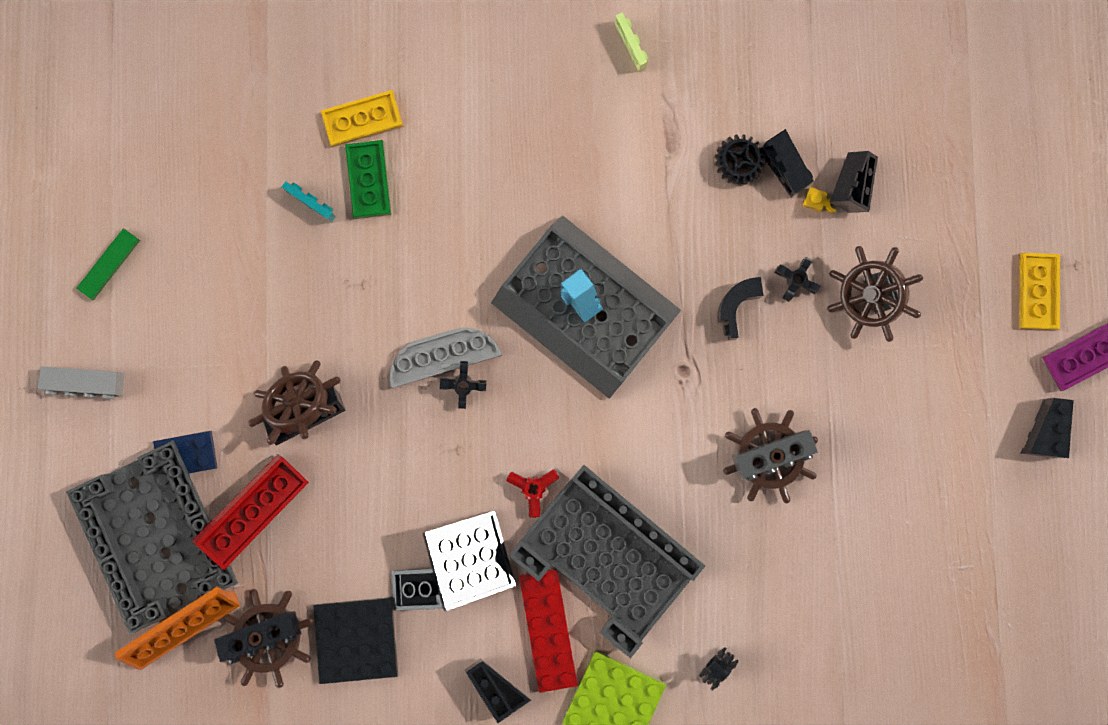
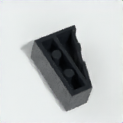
[761,129,814,198]
[830,151,878,213]

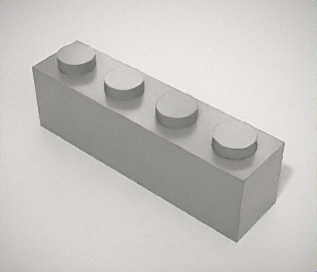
[38,366,125,399]

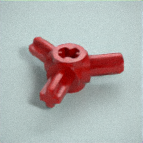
[506,469,560,518]

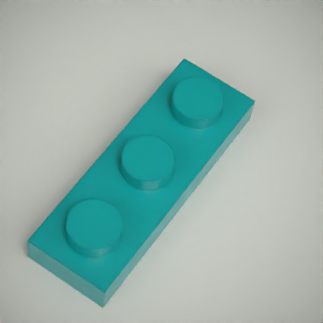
[282,181,336,223]

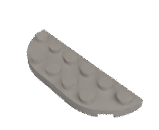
[390,328,502,389]

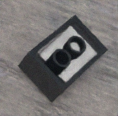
[392,568,443,610]

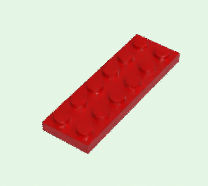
[519,568,578,693]

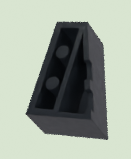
[1020,398,1074,458]
[465,659,531,723]

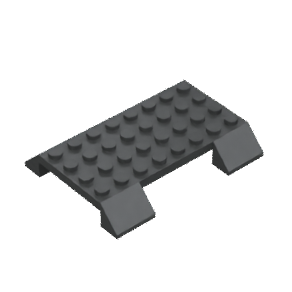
[509,465,705,659]

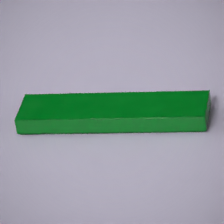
[76,228,140,300]

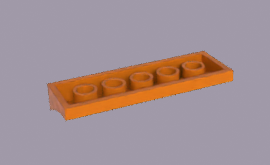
[115,587,240,670]

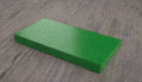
[345,140,392,219]

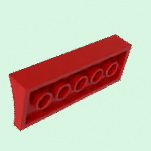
[192,454,309,570]

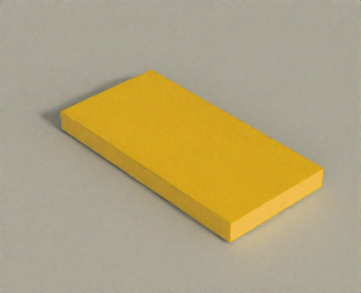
[321,90,404,147]
[1019,253,1060,330]

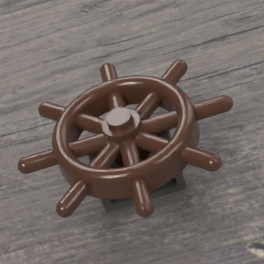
[828,246,923,342]

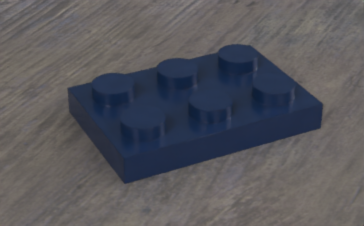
[153,431,218,474]

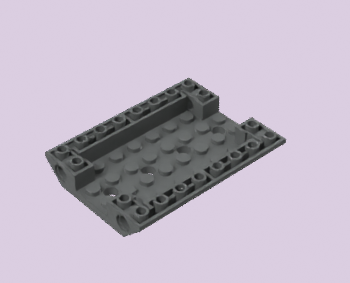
[491,216,681,399]
[66,441,238,635]

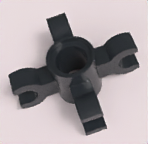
[774,257,821,302]
[440,361,487,409]
[699,647,739,690]

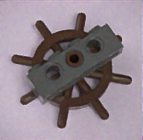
[723,408,818,503]

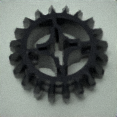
[714,134,766,186]

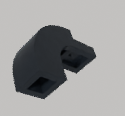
[718,277,764,341]

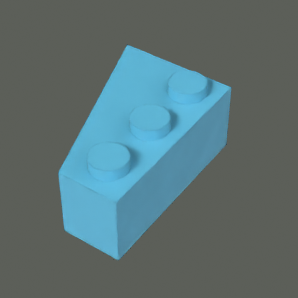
[561,269,603,323]

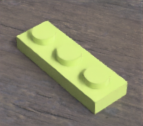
[615,12,648,71]

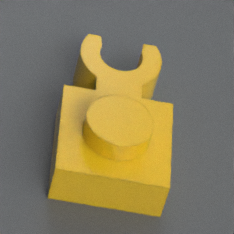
[802,187,836,214]

